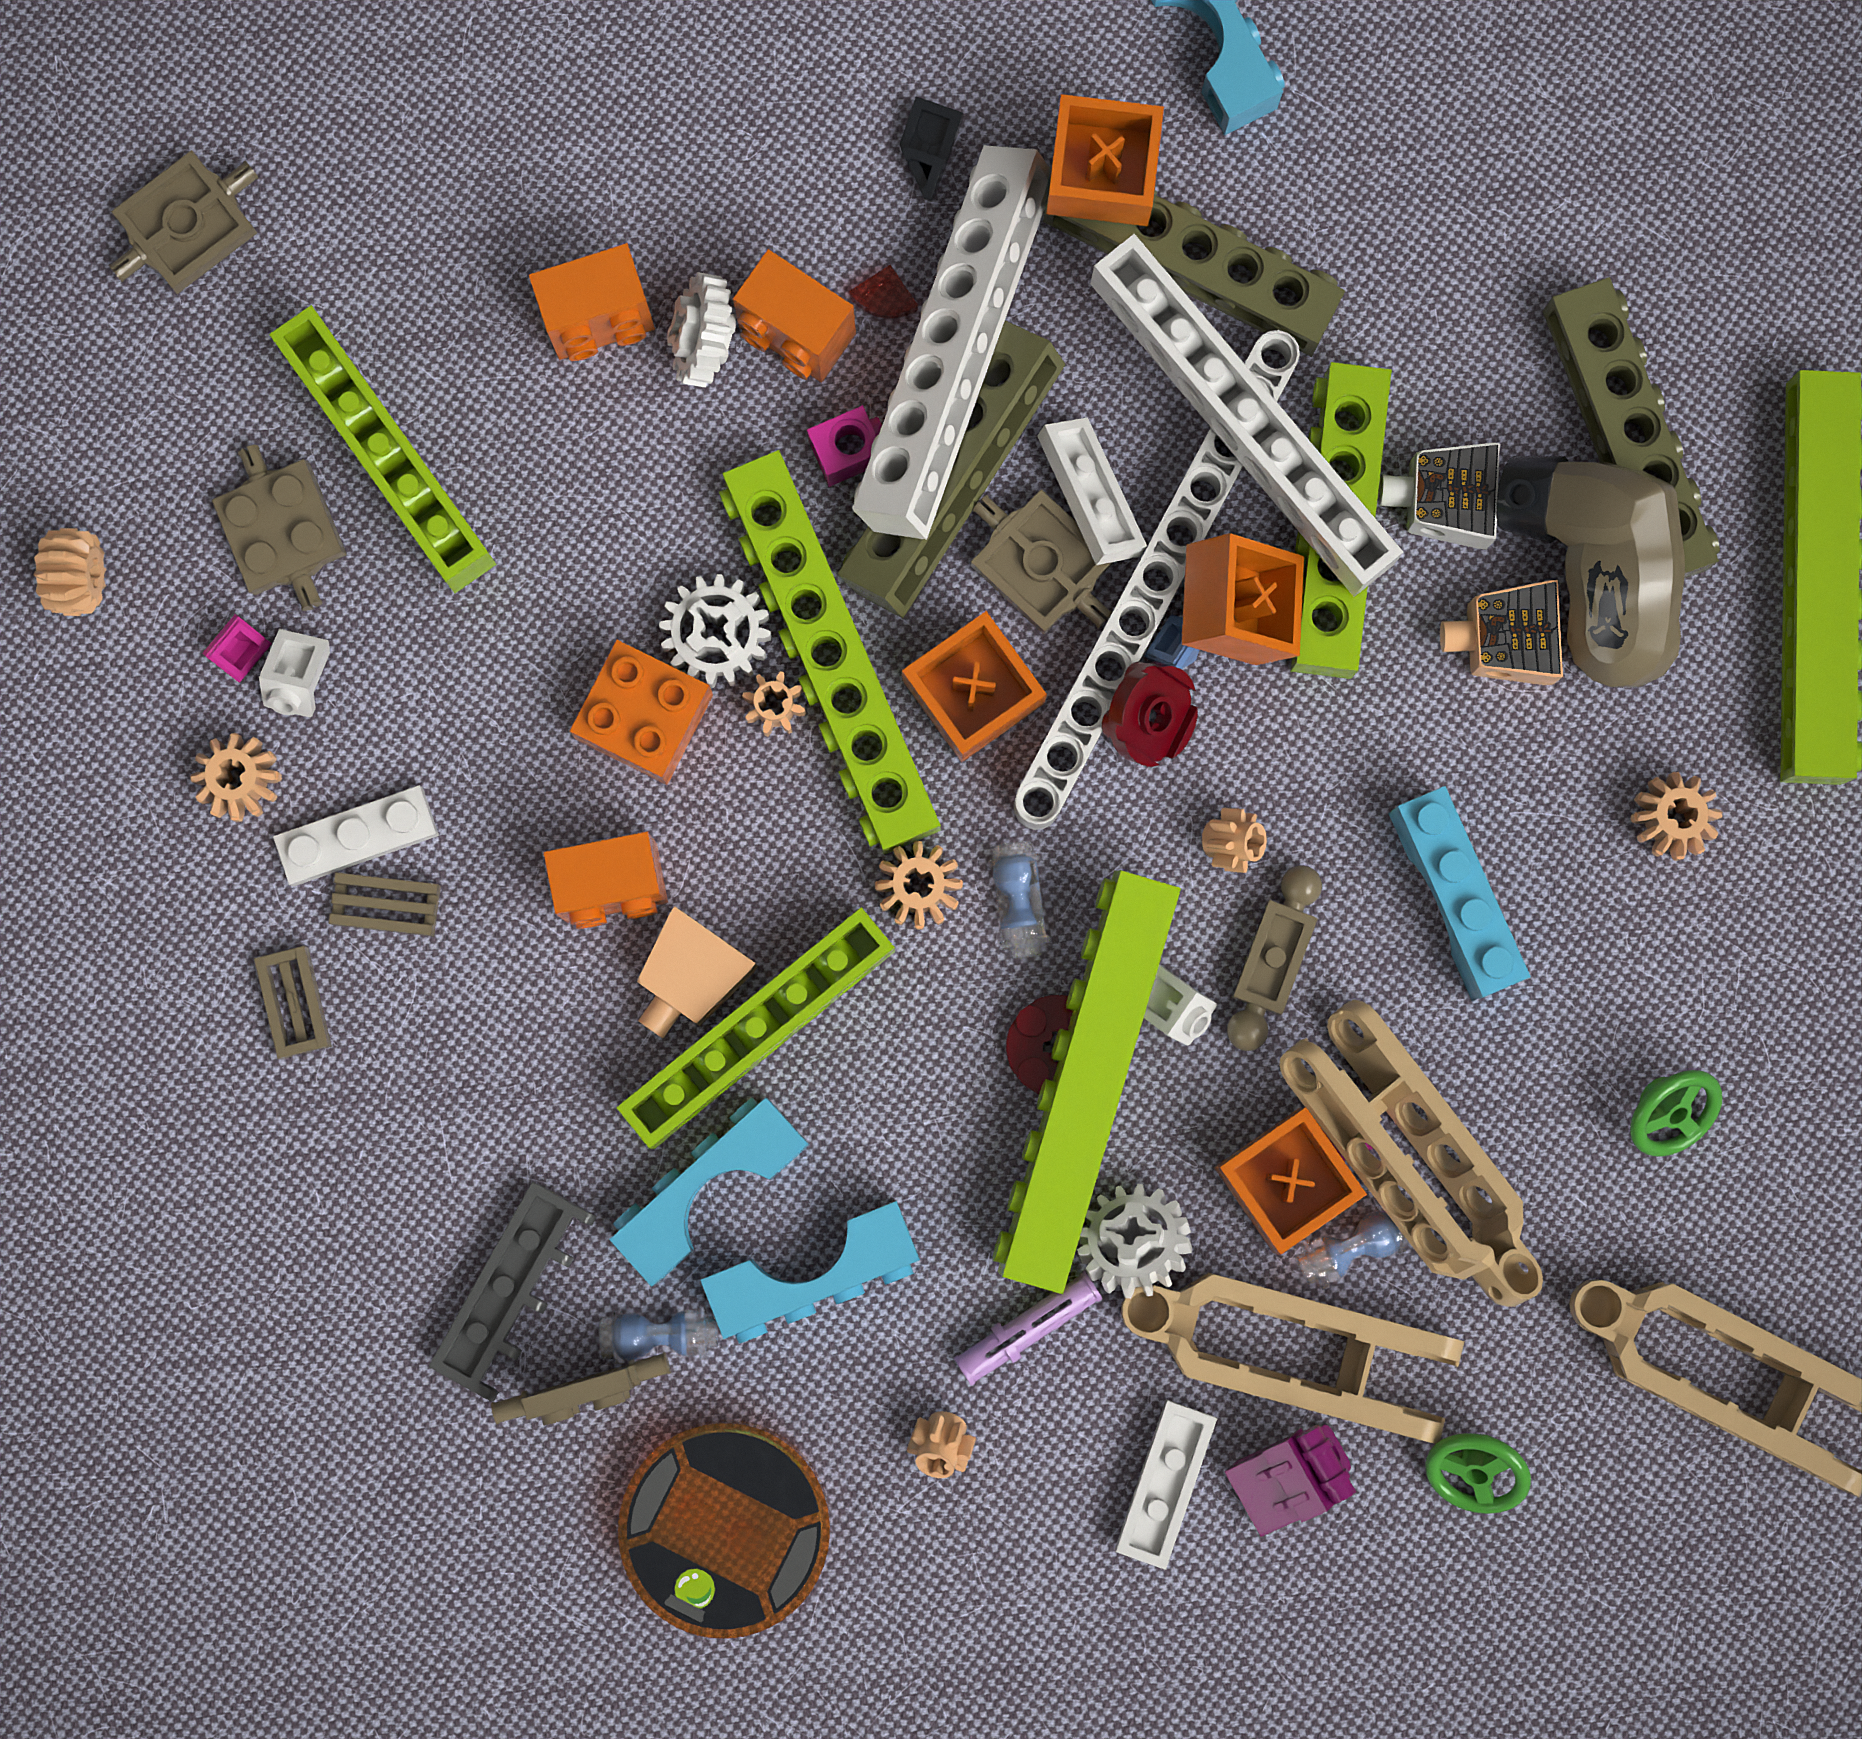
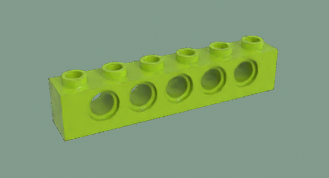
[269,305,497,593]
[1290,362,1392,679]
[616,907,895,1149]

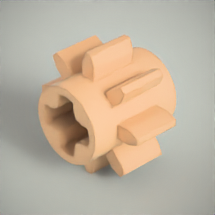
[742,671,806,737]
[1202,808,1267,873]
[907,1411,976,1478]

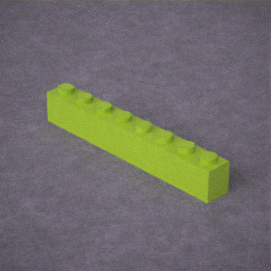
[1780,370,1862,785]
[992,870,1181,1294]

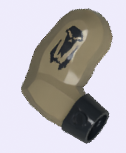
[1496,456,1685,688]

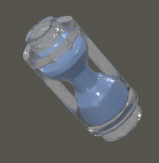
[988,841,1051,959]
[1295,1205,1410,1290]
[599,1306,718,1364]

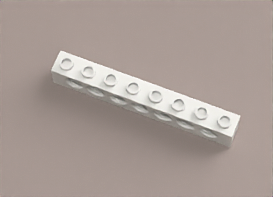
[852,145,1051,540]
[1090,234,1403,597]

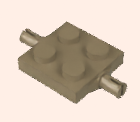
[108,150,259,294]
[212,445,347,611]
[970,489,1114,635]
[491,1352,671,1426]

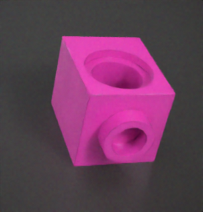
[807,405,882,487]

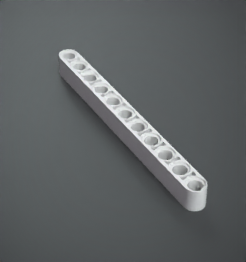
[1013,330,1300,830]

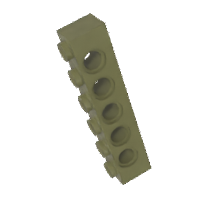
[1043,190,1346,357]
[1542,277,1720,579]
[838,321,1066,618]

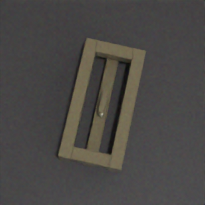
[328,872,441,937]
[254,946,332,1060]

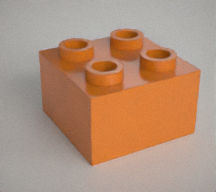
[1046,94,1164,226]
[529,243,655,361]
[733,249,856,383]
[1182,533,1304,665]
[902,611,1047,763]
[570,640,713,785]
[544,831,668,929]
[1214,1107,1367,1255]

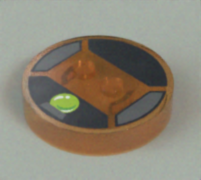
[618,1420,831,1639]

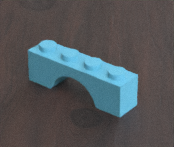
[1151,0,1285,136]
[1388,786,1531,1001]
[609,1097,810,1287]
[700,1201,920,1344]

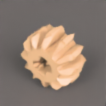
[33,528,107,616]
[190,733,282,822]
[1631,772,1723,861]
[875,841,963,930]

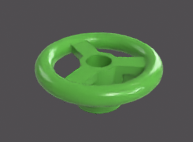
[1630,1070,1722,1157]
[1425,1433,1531,1514]

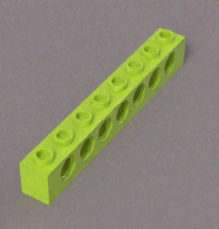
[719,450,941,855]

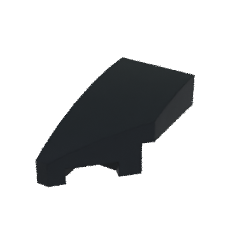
[899,96,964,202]

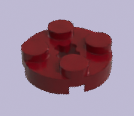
[1102,662,1198,767]
[1006,995,1073,1095]

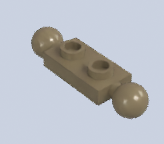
[1227,865,1322,1051]

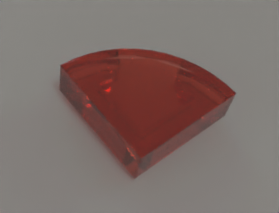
[848,264,918,318]

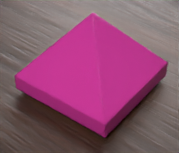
[202,614,272,683]

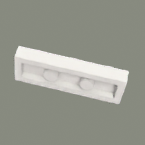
[1037,417,1147,565]
[273,785,439,887]
[1114,1399,1217,1570]

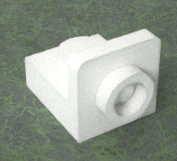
[259,629,330,717]
[1144,964,1217,1046]

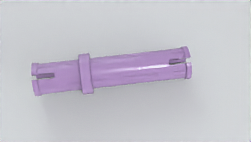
[953,1271,1102,1386]

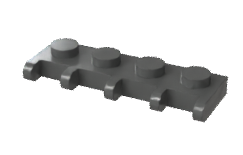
[428,1181,597,1402]

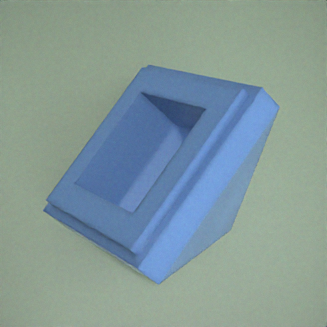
[1144,614,1199,669]

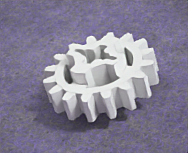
[667,272,736,387]
[659,574,772,688]
[1077,1184,1192,1299]

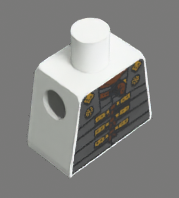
[1379,443,1500,550]

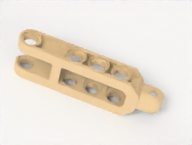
[1279,1000,1543,1307]
[1121,1272,1465,1444]
[1569,1279,1862,1498]

